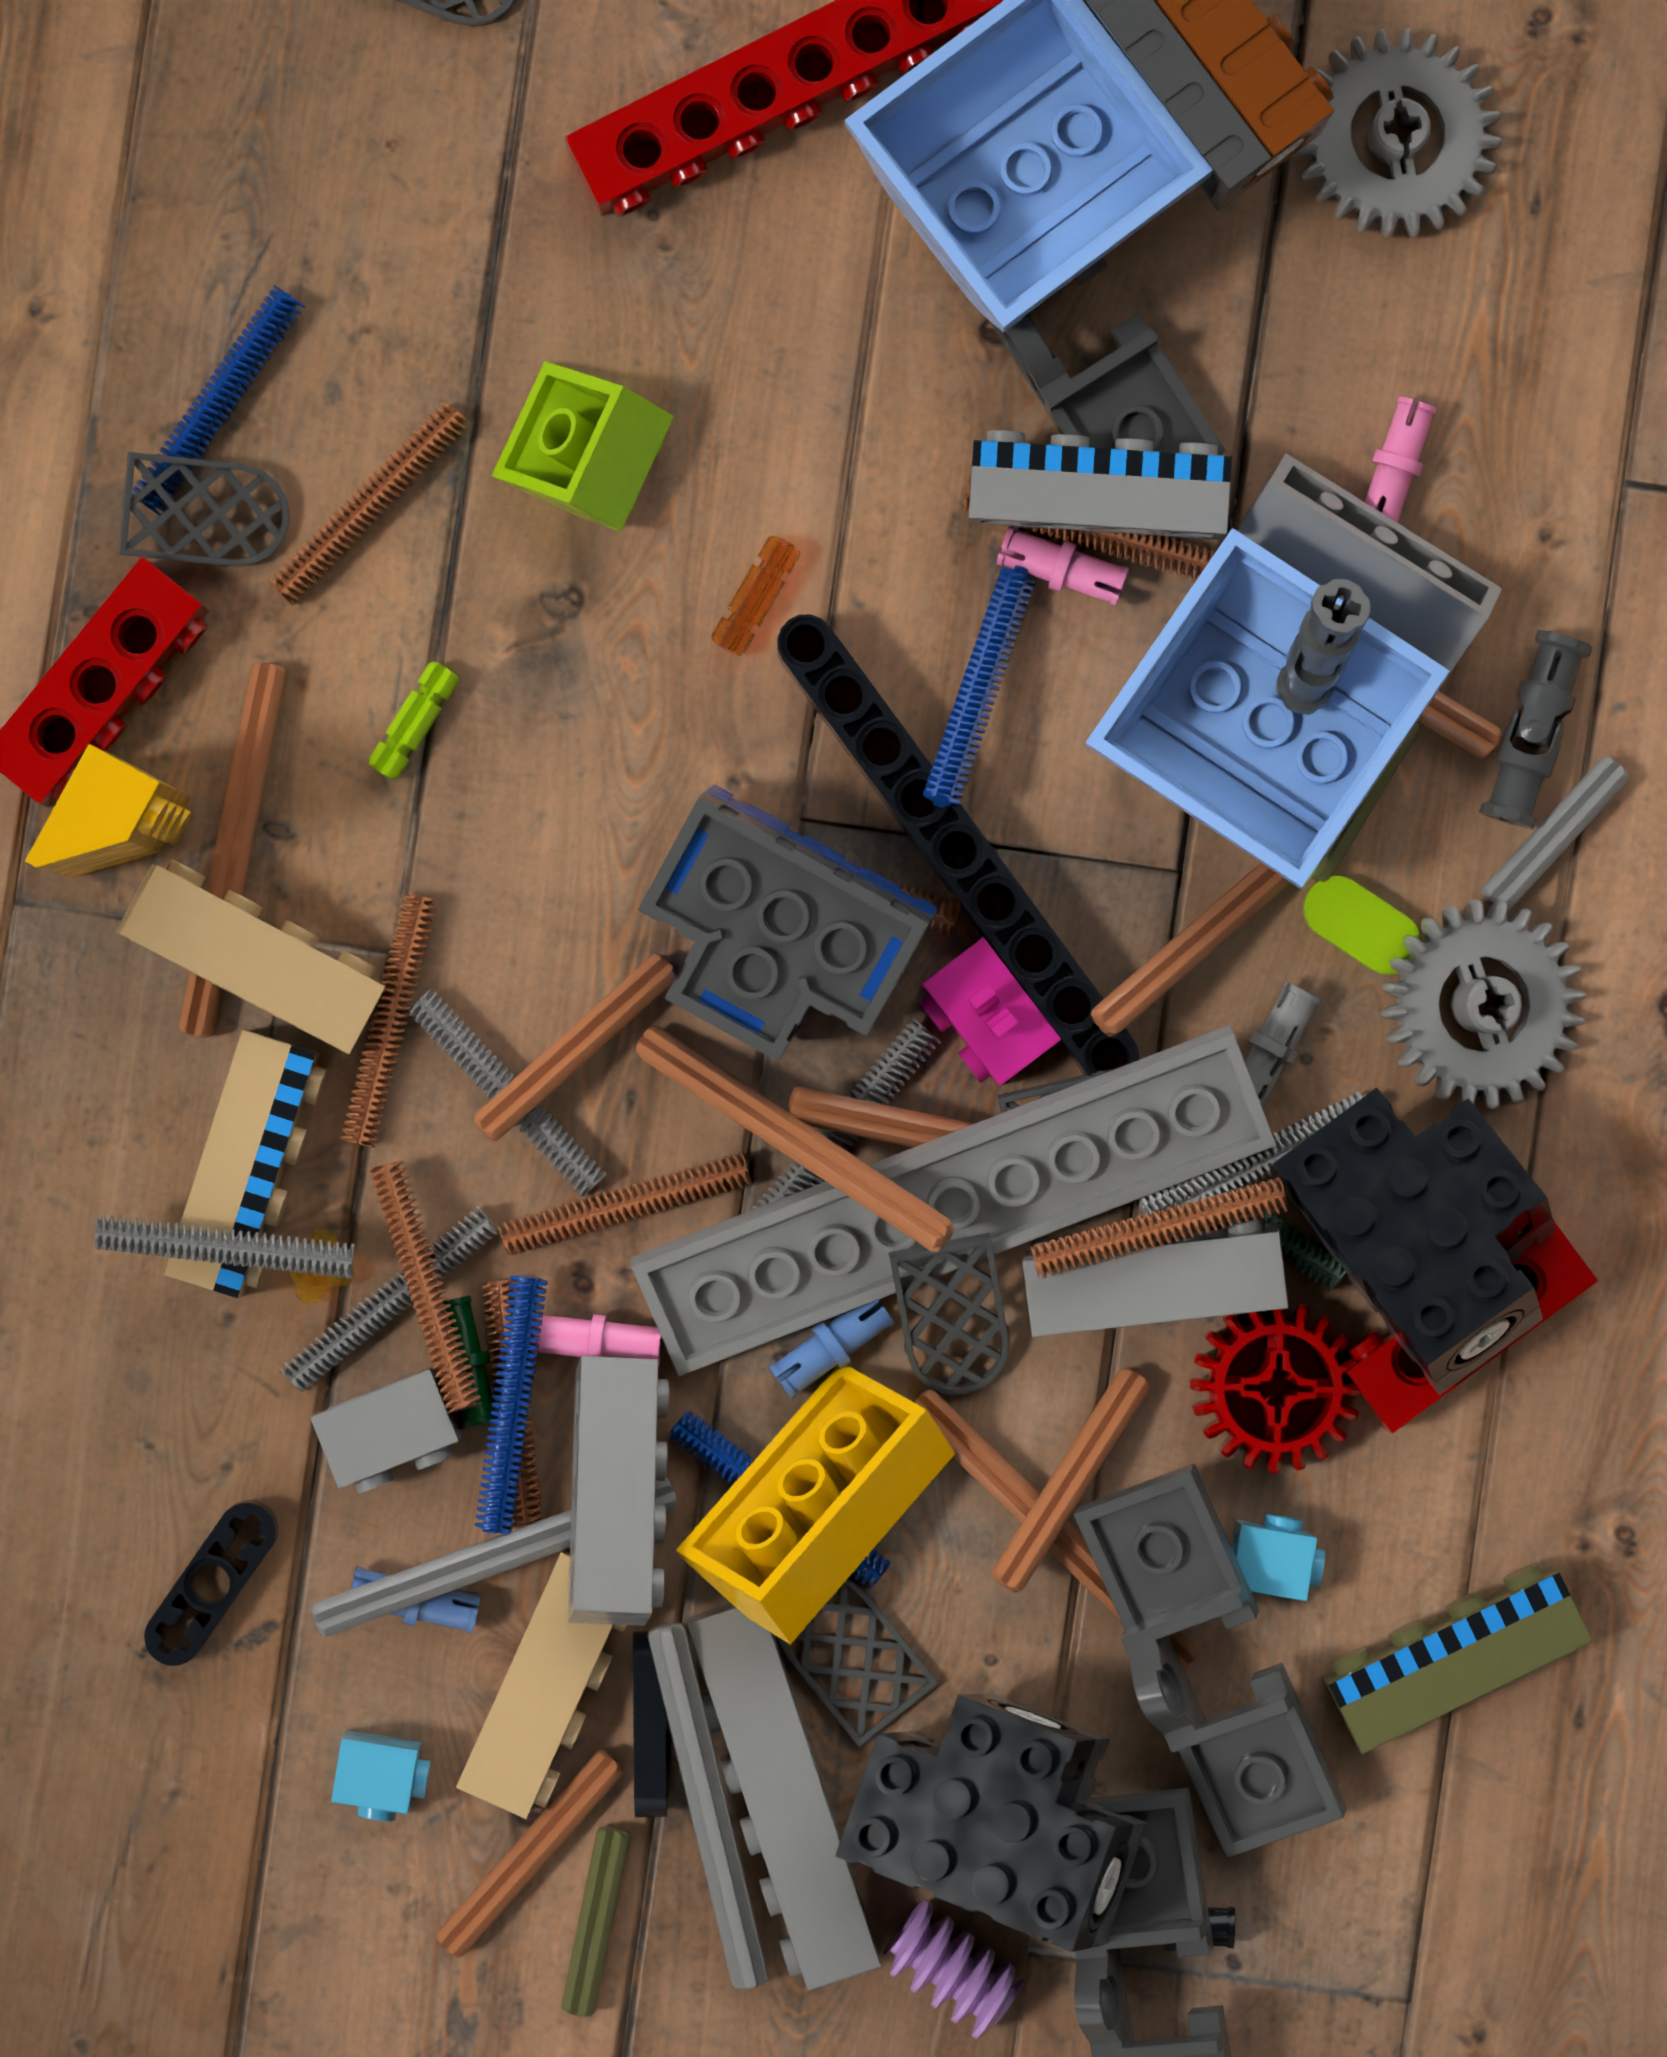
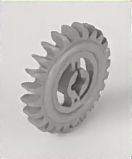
[1295,28,1503,238]
[1381,899,1587,1109]

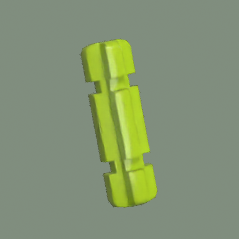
[368,661,459,780]

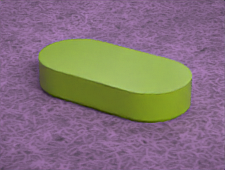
[1302,876,1421,975]

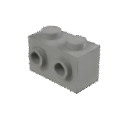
[310,1366,463,1494]

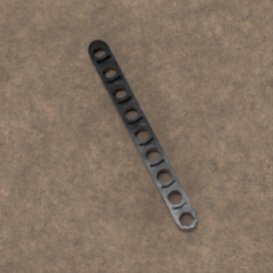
[777,614,1139,1076]

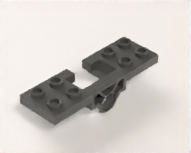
[989,257,1226,456]
[1074,1464,1347,1858]
[1074,1788,1231,2057]

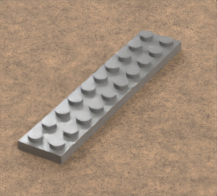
[630,1025,1277,1376]

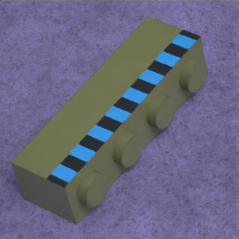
[1322,1563,1593,1754]

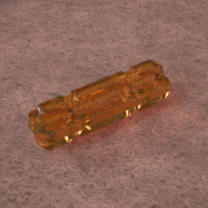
[712,535,801,656]

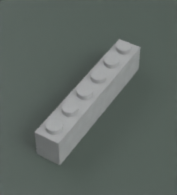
[687,1603,881,1991]

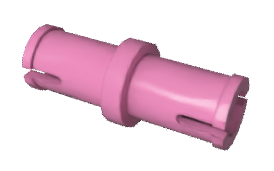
[1365,396,1437,523]
[996,526,1130,607]
[531,1314,663,1367]

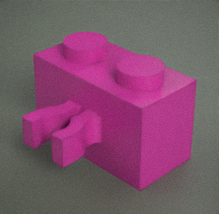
[919,937,1061,1086]

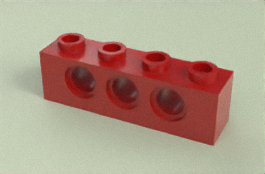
[0,556,209,807]
[1344,1220,1598,1434]

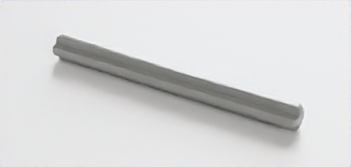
[310,1478,677,1637]
[648,1622,769,1990]

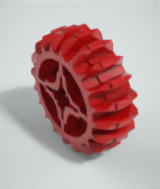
[1189,1304,1361,1474]

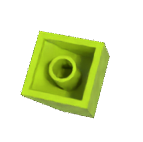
[491,361,674,532]

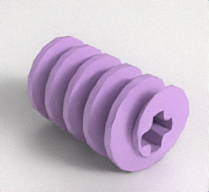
[883,1900,1025,2040]

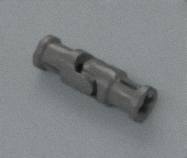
[1276,579,1371,715]
[1479,630,1593,830]

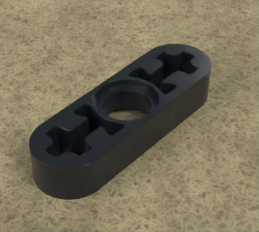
[144,1500,279,1666]
[633,1631,668,1818]

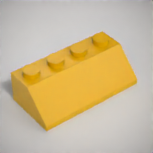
[25,744,192,878]
[675,1365,955,1645]

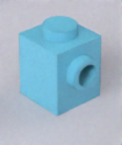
[1231,1513,1325,1601]
[331,1730,431,1821]

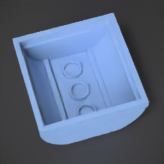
[845,0,1213,332]
[1086,528,1450,890]

